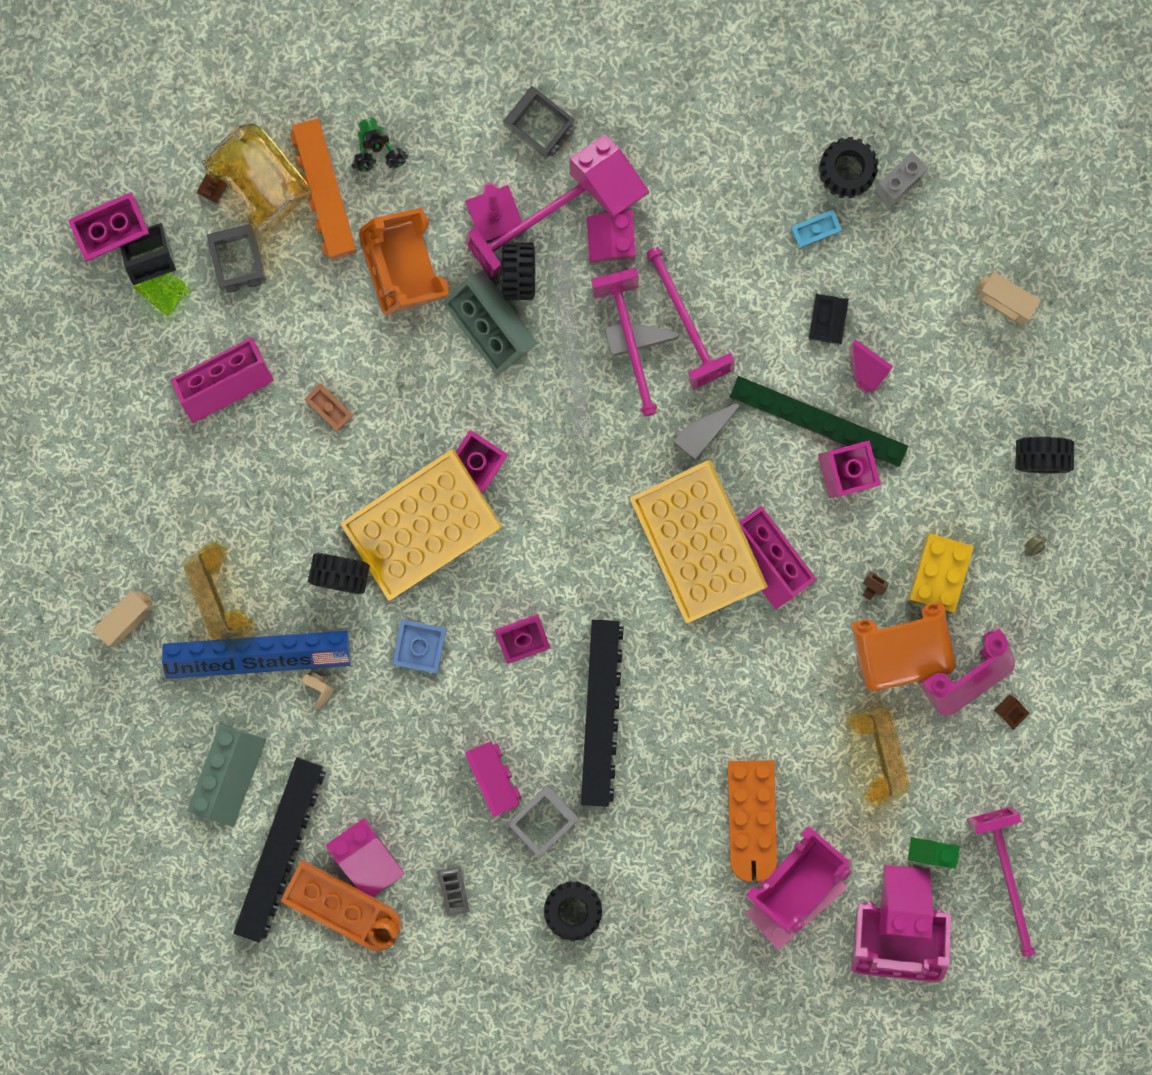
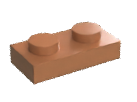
[304,383,354,432]

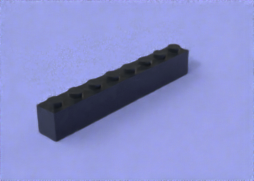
[581,619,624,807]
[233,757,326,943]

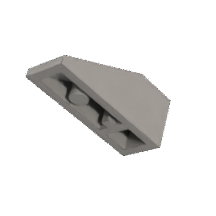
[605,320,679,357]
[673,403,739,461]

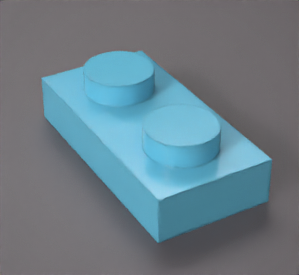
[790,210,842,249]

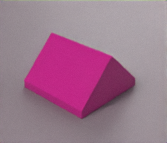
[494,614,550,664]

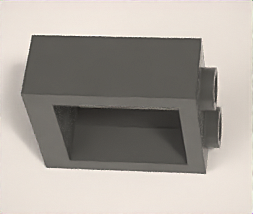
[503,85,575,159]
[206,223,266,293]

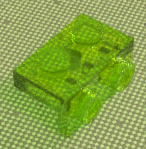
[133,273,190,316]

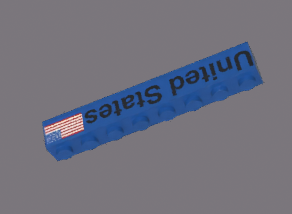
[162,631,351,679]

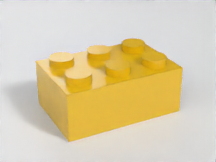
[907,533,974,614]

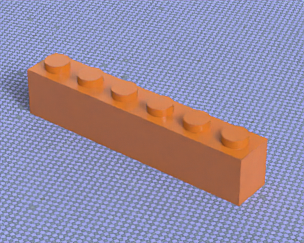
[290,118,357,260]

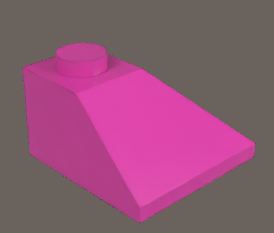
[849,339,893,394]

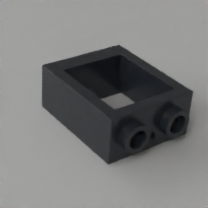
[121,223,176,285]

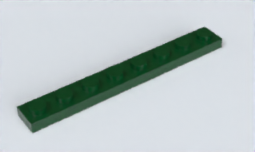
[729,376,908,467]

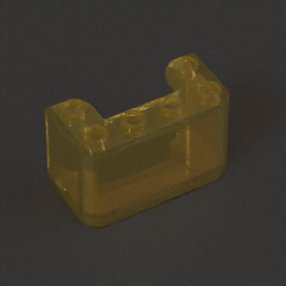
[201,123,311,233]

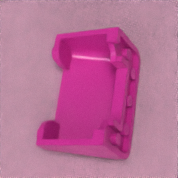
[917,628,1015,716]
[746,826,852,934]
[851,902,951,982]

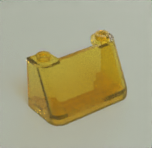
[184,541,257,640]
[844,706,909,806]

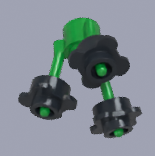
[351,118,408,172]

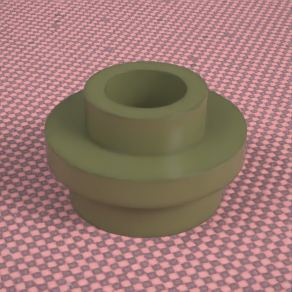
[1025,534,1047,555]

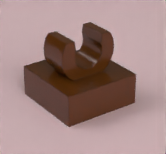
[196,173,228,204]
[862,571,889,600]

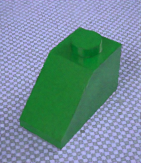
[907,837,960,869]

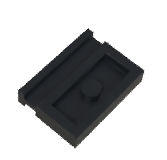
[808,294,849,345]

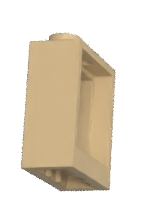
[975,271,1041,326]
[92,590,154,647]

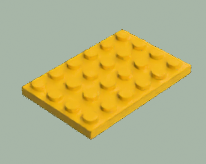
[340,449,503,601]
[630,460,768,624]

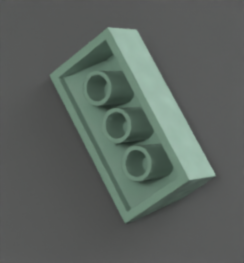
[442,270,538,375]
[187,723,266,826]

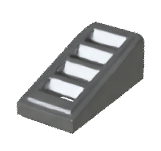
[437,866,470,917]

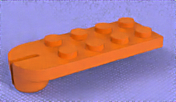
[728,760,777,883]
[280,860,402,951]

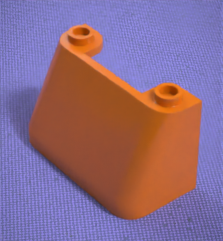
[359,208,449,315]
[851,601,955,691]

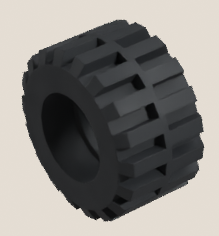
[819,137,878,198]
[502,242,535,300]
[1015,437,1075,474]
[308,553,370,594]
[544,881,602,941]

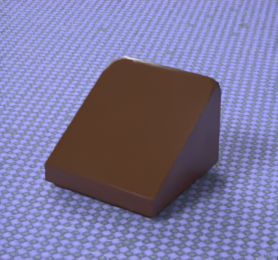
[994,694,1030,730]

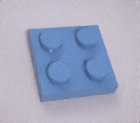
[392,619,447,674]

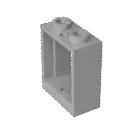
[874,152,928,209]
[507,785,580,857]

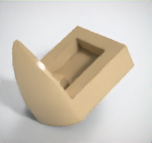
[301,672,335,710]

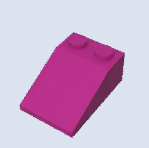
[570,134,649,218]
[325,817,405,897]
[879,865,933,940]

